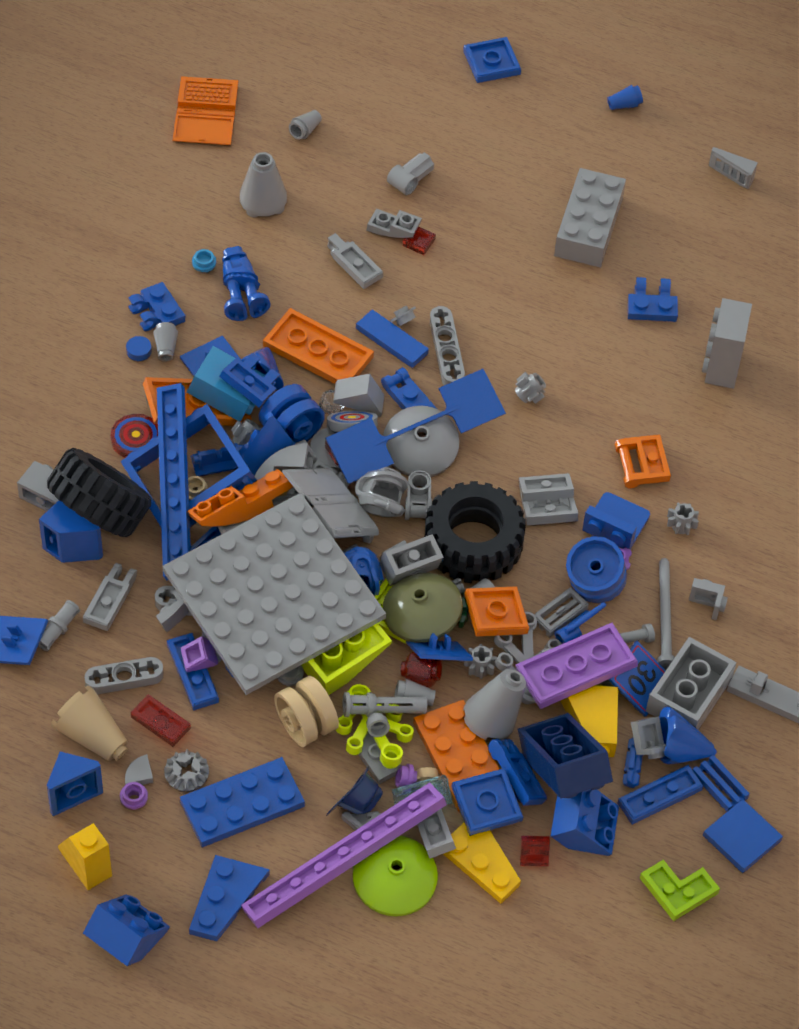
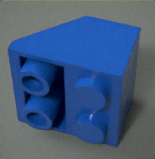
[39,501,103,563]
[551,789,619,856]
[83,894,170,966]

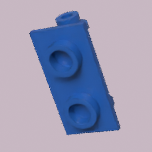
[190,443,243,477]

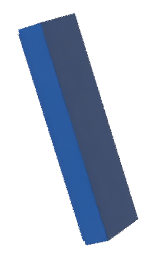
[356,309,429,368]
[167,633,219,711]
[617,764,703,825]

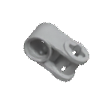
[405,470,432,520]

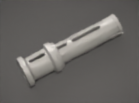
[342,692,427,717]

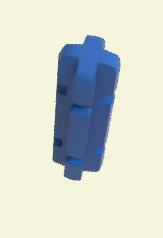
[623,737,643,788]

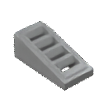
[709,147,758,189]

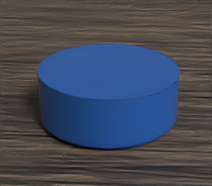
[126,336,152,361]

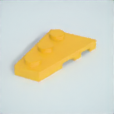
[443,822,521,904]

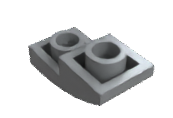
[366,209,422,238]
[156,590,189,632]

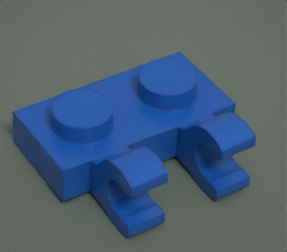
[628,277,678,322]
[128,282,186,331]
[219,353,280,408]

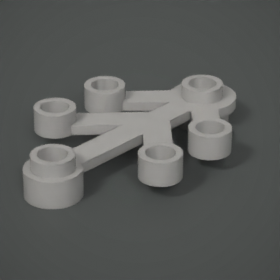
[494,612,562,704]

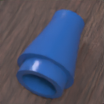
[607,85,643,110]

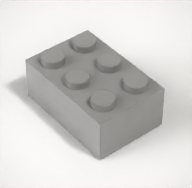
[702,298,752,389]
[646,637,737,730]

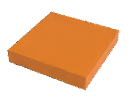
[464,586,529,637]

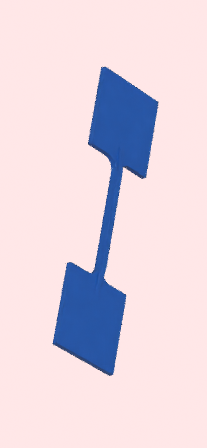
[325,369,506,484]

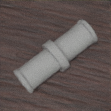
[38,600,80,651]

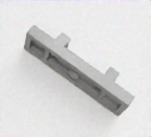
[727,666,799,724]

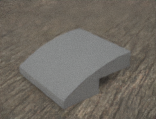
[519,473,578,526]

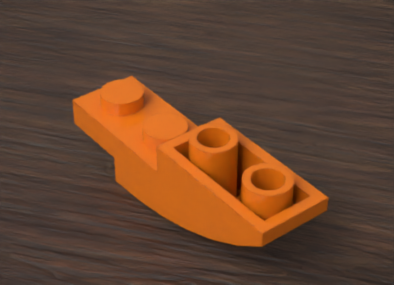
[187,469,293,527]

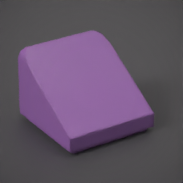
[181,636,218,672]

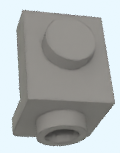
[689,578,728,620]
[631,717,666,759]

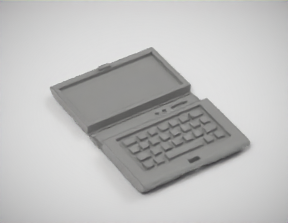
[282,468,379,538]

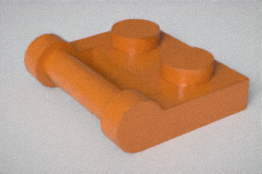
[615,434,671,489]

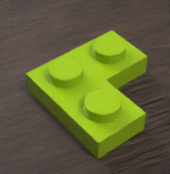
[640,859,720,921]

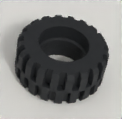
[47,448,151,537]
[424,481,526,583]

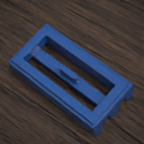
[692,755,750,812]

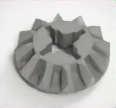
[164,749,209,791]

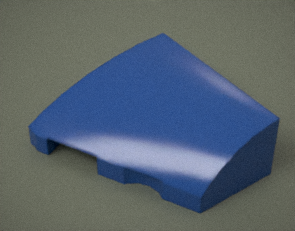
[239,412,295,476]

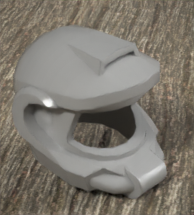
[355,467,408,517]

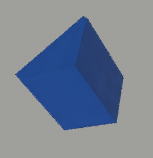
[47,751,103,816]

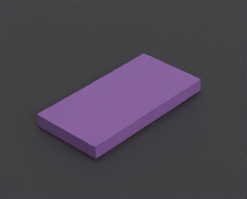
[516,623,638,709]

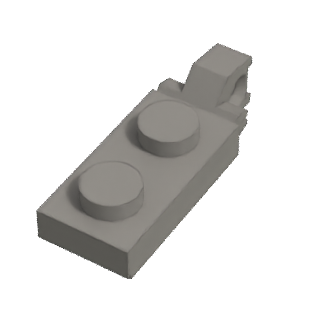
[327,233,383,289]

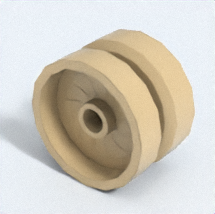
[274,675,339,747]

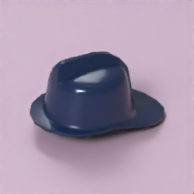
[326,766,383,816]

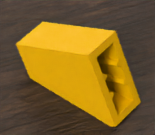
[561,685,618,758]
[58,823,112,890]

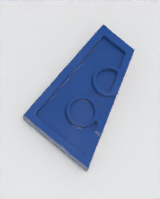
[189,855,270,942]

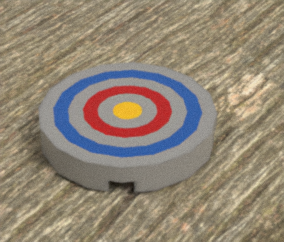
[327,410,378,432]

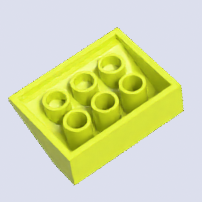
[300,623,392,695]

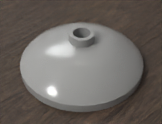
[383,406,459,477]

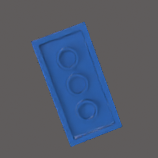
[180,757,305,847]

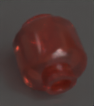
[400,652,442,687]

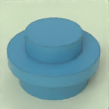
[192,249,216,272]

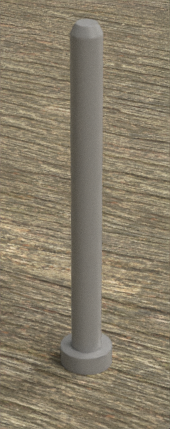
[657,558,675,670]

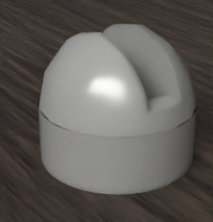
[366,713,390,737]

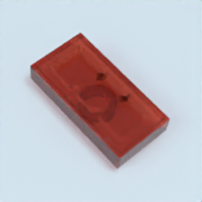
[131,694,191,747]

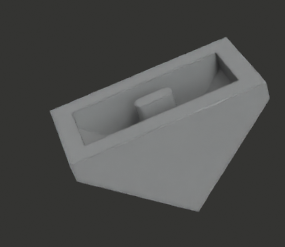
[333,374,384,417]

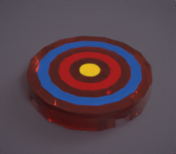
[110,414,158,458]

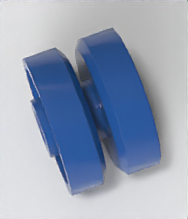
[259,384,325,444]
[566,536,627,603]

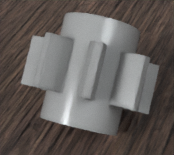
[515,372,546,404]
[231,419,262,445]
[667,502,699,535]
[464,644,497,679]

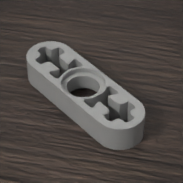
[84,657,163,694]

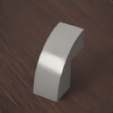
[255,443,315,480]

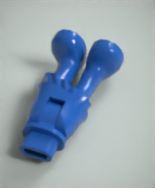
[222,246,271,321]

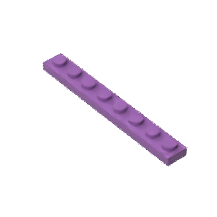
[241,782,447,928]

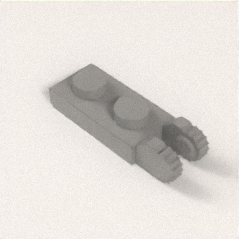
[83,563,138,631]

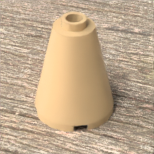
[51,686,128,761]

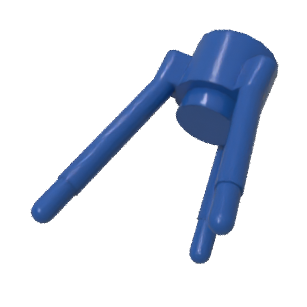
[554,602,606,644]

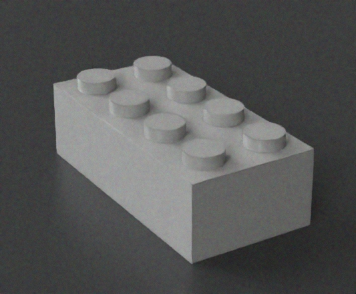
[554,168,626,268]

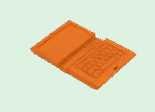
[172,76,239,145]

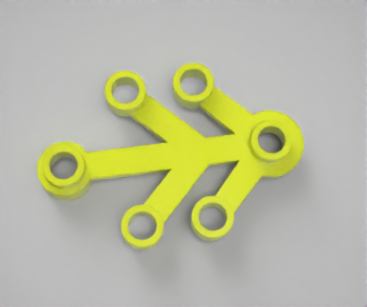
[336,684,414,769]

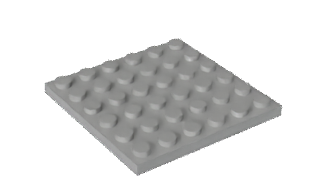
[162,493,386,695]

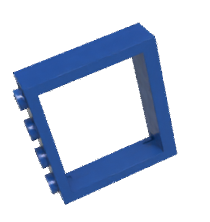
[120,404,257,527]

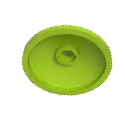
[352,836,438,916]

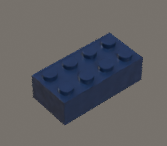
[518,713,613,799]

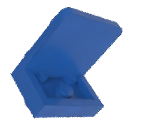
[582,492,650,549]

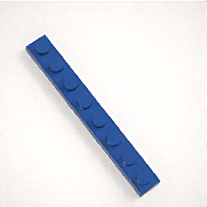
[157,383,191,580]

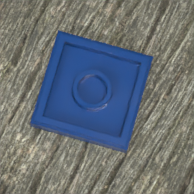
[463,37,521,83]
[451,768,523,836]
[703,799,783,873]

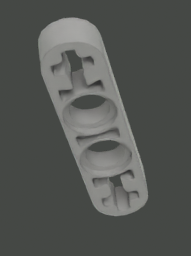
[430,306,465,385]

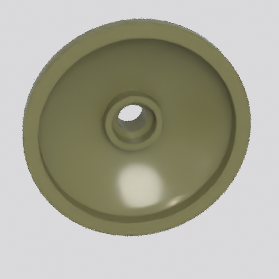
[383,573,463,643]

